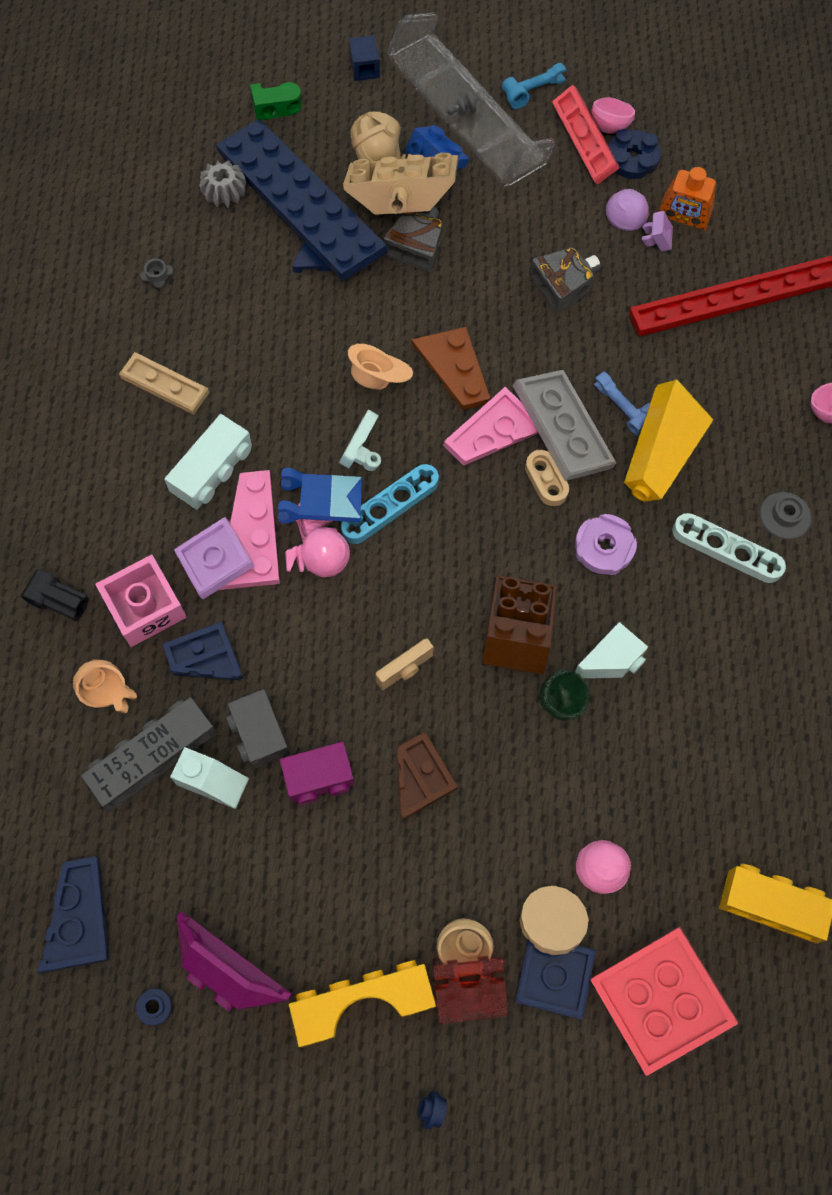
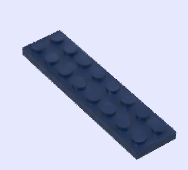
[216,119,387,281]

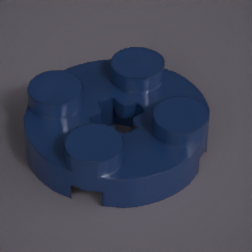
[608,129,661,179]

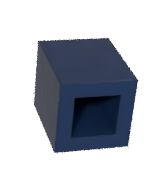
[349,35,380,81]

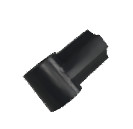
[20,569,89,621]

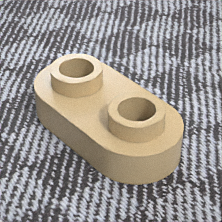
[525,450,569,506]

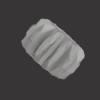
[199,160,246,208]

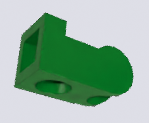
[250,82,302,120]

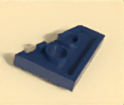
[37,856,110,973]

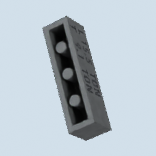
[81,697,217,813]

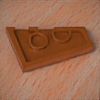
[411,327,490,410]

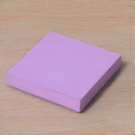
[174,517,255,599]

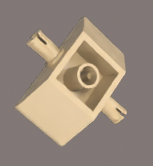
[343,153,458,215]

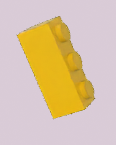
[719,864,832,943]

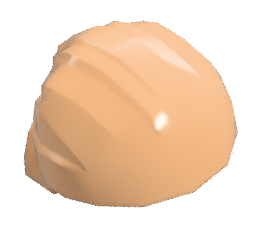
[73,659,137,713]

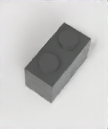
[226,689,290,769]

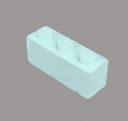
[164,414,252,510]

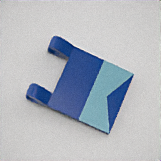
[278,468,362,523]

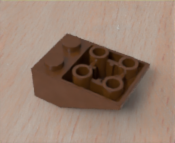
[482,575,557,674]

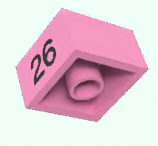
[95,555,187,647]

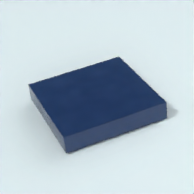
[514,939,596,1020]

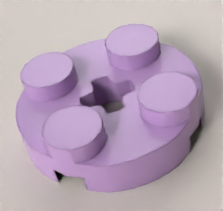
[575,514,637,575]

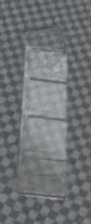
[388,12,556,186]

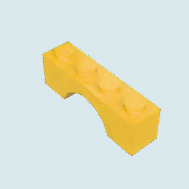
[289,960,436,1047]

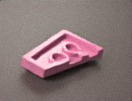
[443,387,538,466]

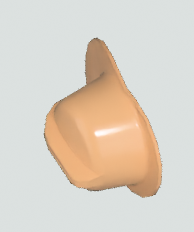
[348,344,413,390]

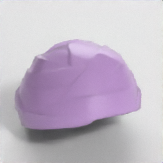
[606,189,649,231]

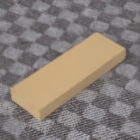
[119,352,209,415]

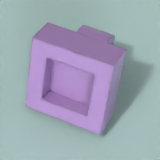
[642,211,673,251]

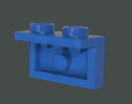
[405,125,470,169]

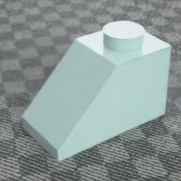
[574,622,648,678]
[170,747,249,809]

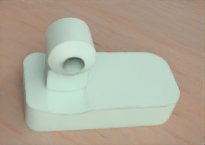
[339,409,381,471]

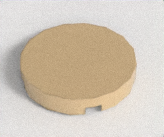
[520,886,589,955]

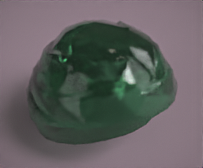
[539,669,590,721]

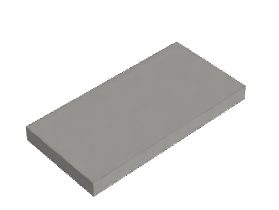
[513,370,616,481]

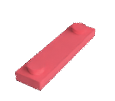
[552,85,620,184]

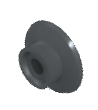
[760,492,811,539]

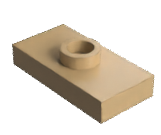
[376,639,434,691]

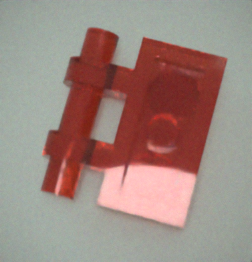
[433,955,508,1024]

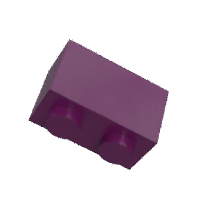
[280,742,354,805]

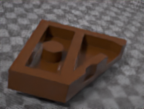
[397,732,458,820]

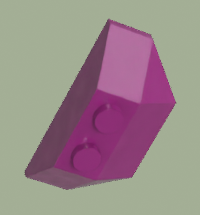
[177,911,294,1011]

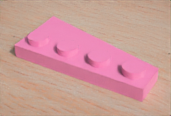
[219,470,280,590]

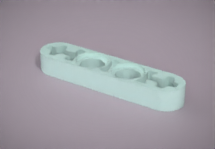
[672,513,786,583]

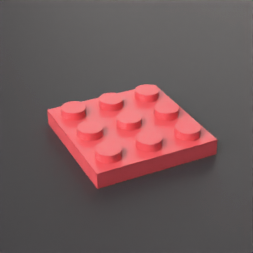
[590,927,738,1076]

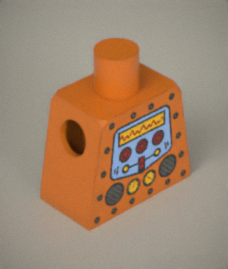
[658,167,716,231]

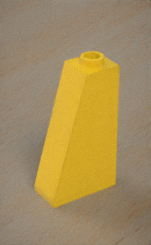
[624,379,713,502]

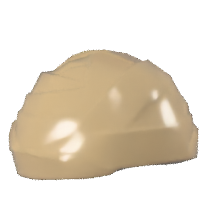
[436,918,494,974]

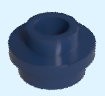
[136,989,172,1026]
[418,1091,447,1130]

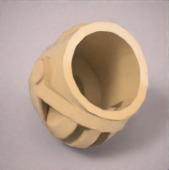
[351,112,401,162]

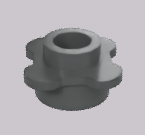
[140,258,174,288]

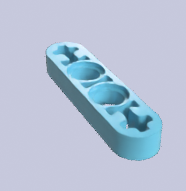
[341,464,439,544]

